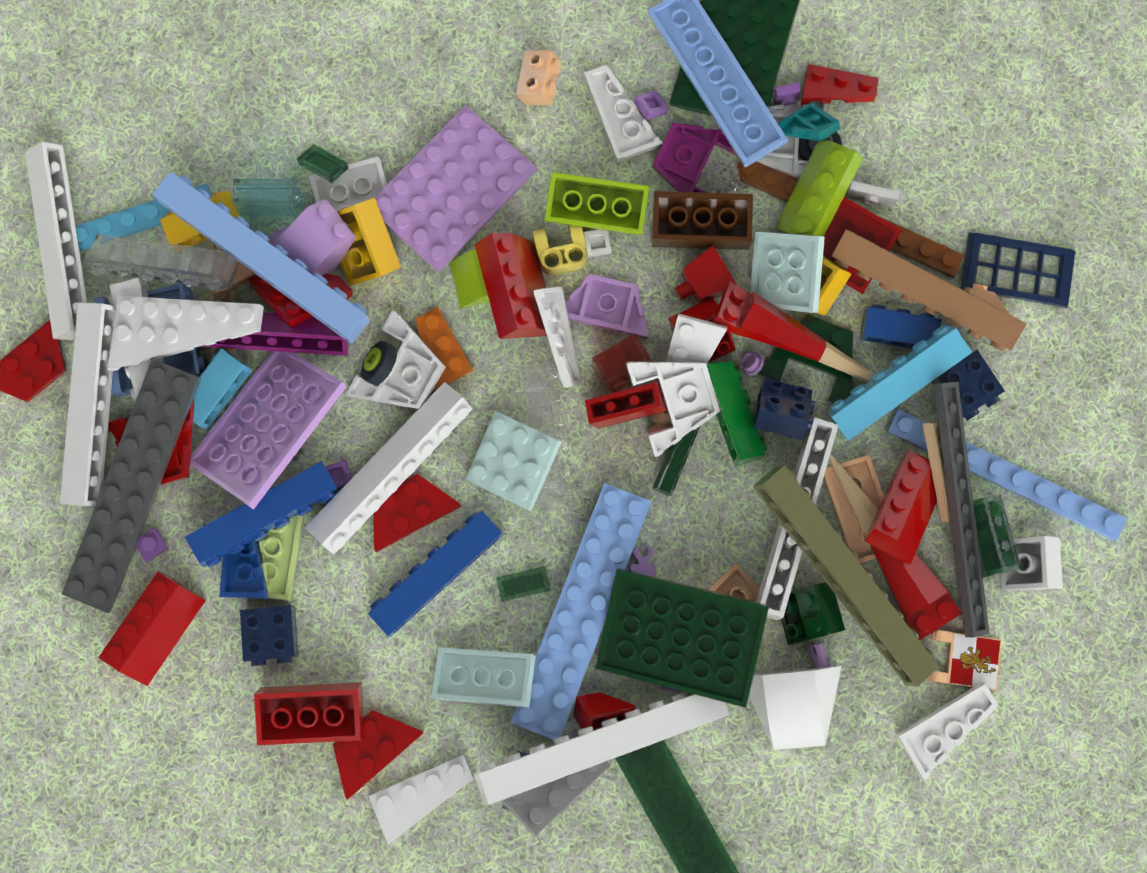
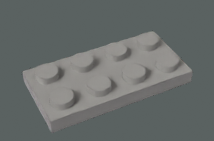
[501,728,610,837]

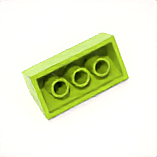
[775,140,863,237]
[545,172,649,236]

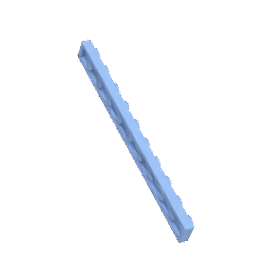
[887,409,1127,541]

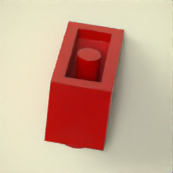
[573,692,636,730]

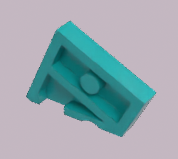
[777,102,841,141]

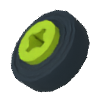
[361,341,397,385]

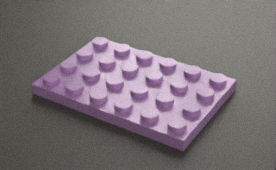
[375,105,537,273]
[190,351,347,510]

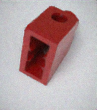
[674,246,737,304]

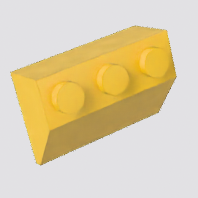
[336,197,401,286]

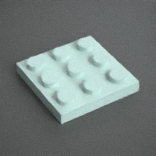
[750,231,824,313]
[465,411,562,511]

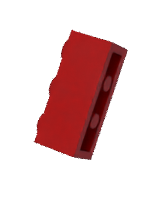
[585,382,667,429]

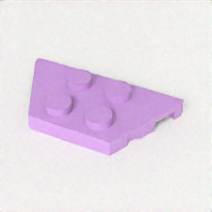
[565,274,649,339]

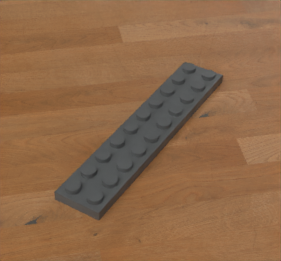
[62,359,201,613]

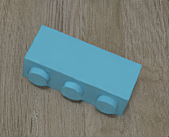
[193,348,253,430]

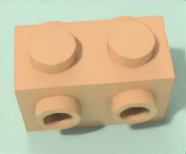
[516,50,561,106]

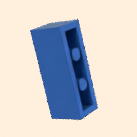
[860,304,942,349]

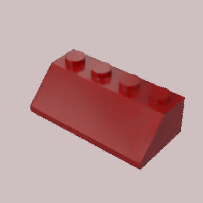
[864,449,937,565]
[98,571,206,686]
[254,682,363,746]

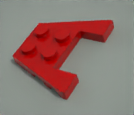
[108,400,194,486]

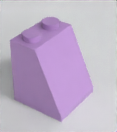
[272,199,356,276]

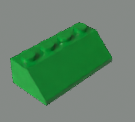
[707,361,767,467]

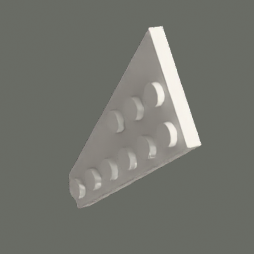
[107,296,264,371]

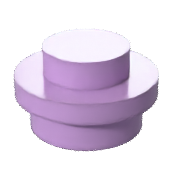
[740,351,764,376]

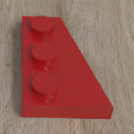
[801,64,879,105]

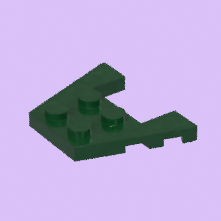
[759,314,853,403]

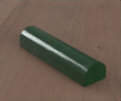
[652,426,700,496]

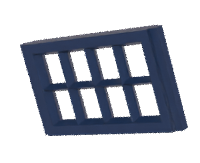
[960,232,1076,308]

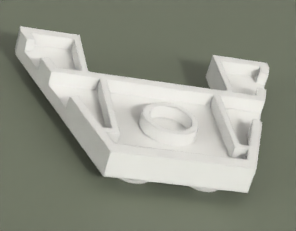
[757,101,827,179]
[345,310,446,410]
[625,362,720,457]

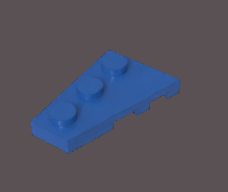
[219,540,269,599]

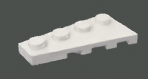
[584,65,663,162]
[533,287,582,388]
[665,314,727,413]
[896,682,998,781]

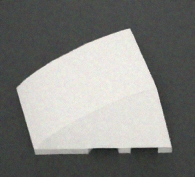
[749,665,842,750]

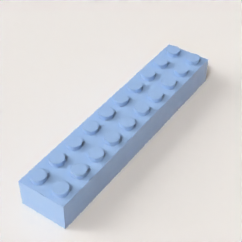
[510,483,651,740]

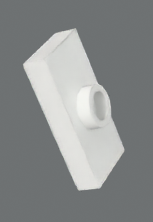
[846,181,900,206]

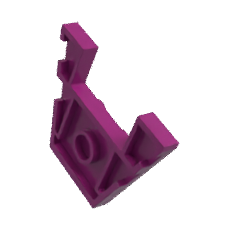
[652,123,737,193]

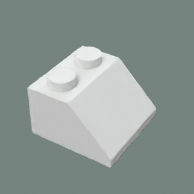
[999,536,1063,590]

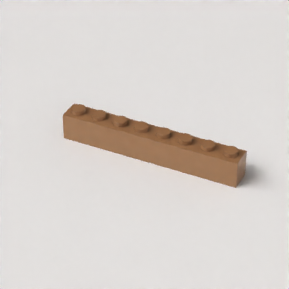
[832,229,1026,352]

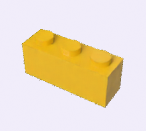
[160,191,242,253]

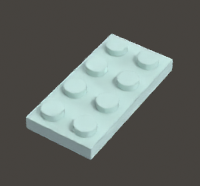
[431,647,536,708]

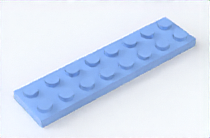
[647,0,788,167]

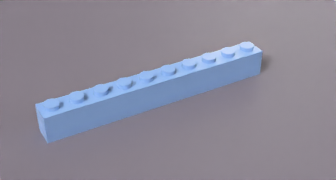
[152,172,370,344]

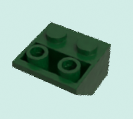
[781,582,845,645]

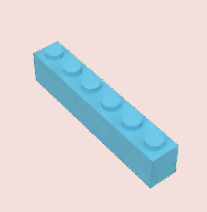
[826,325,972,441]

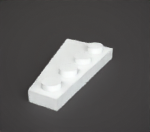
[369,755,474,845]

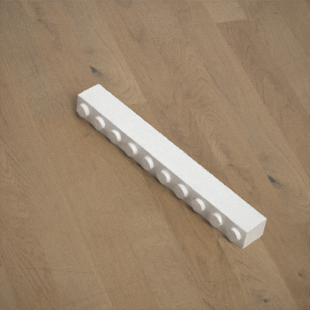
[474,692,729,805]

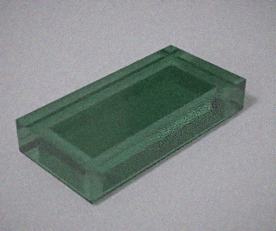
[297,144,349,183]
[496,566,551,602]

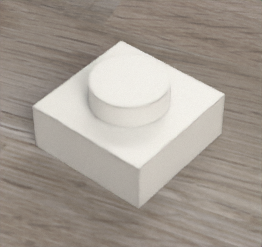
[583,229,612,258]

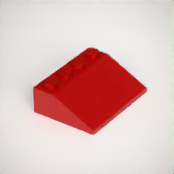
[474,233,547,339]

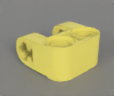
[532,225,587,275]

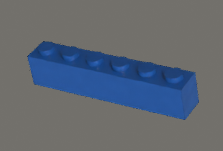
[185,461,338,568]
[368,511,503,637]

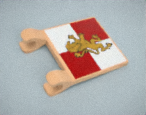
[927,630,1001,691]

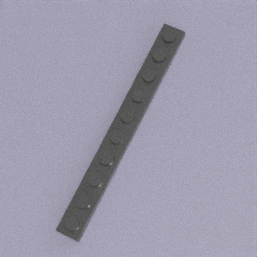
[934,382,990,637]

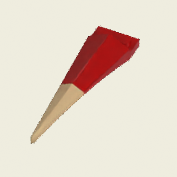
[713,281,874,383]
[829,455,962,641]

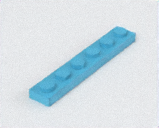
[75,183,212,252]

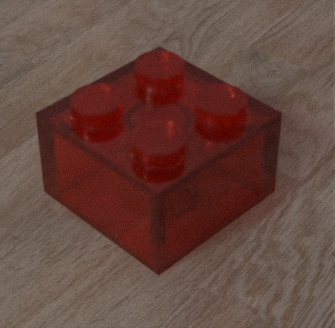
[591,333,651,393]

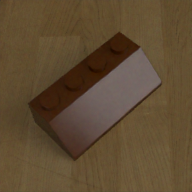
[652,191,753,250]

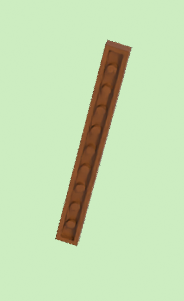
[732,160,965,278]

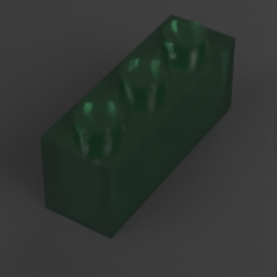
[973,495,1021,578]

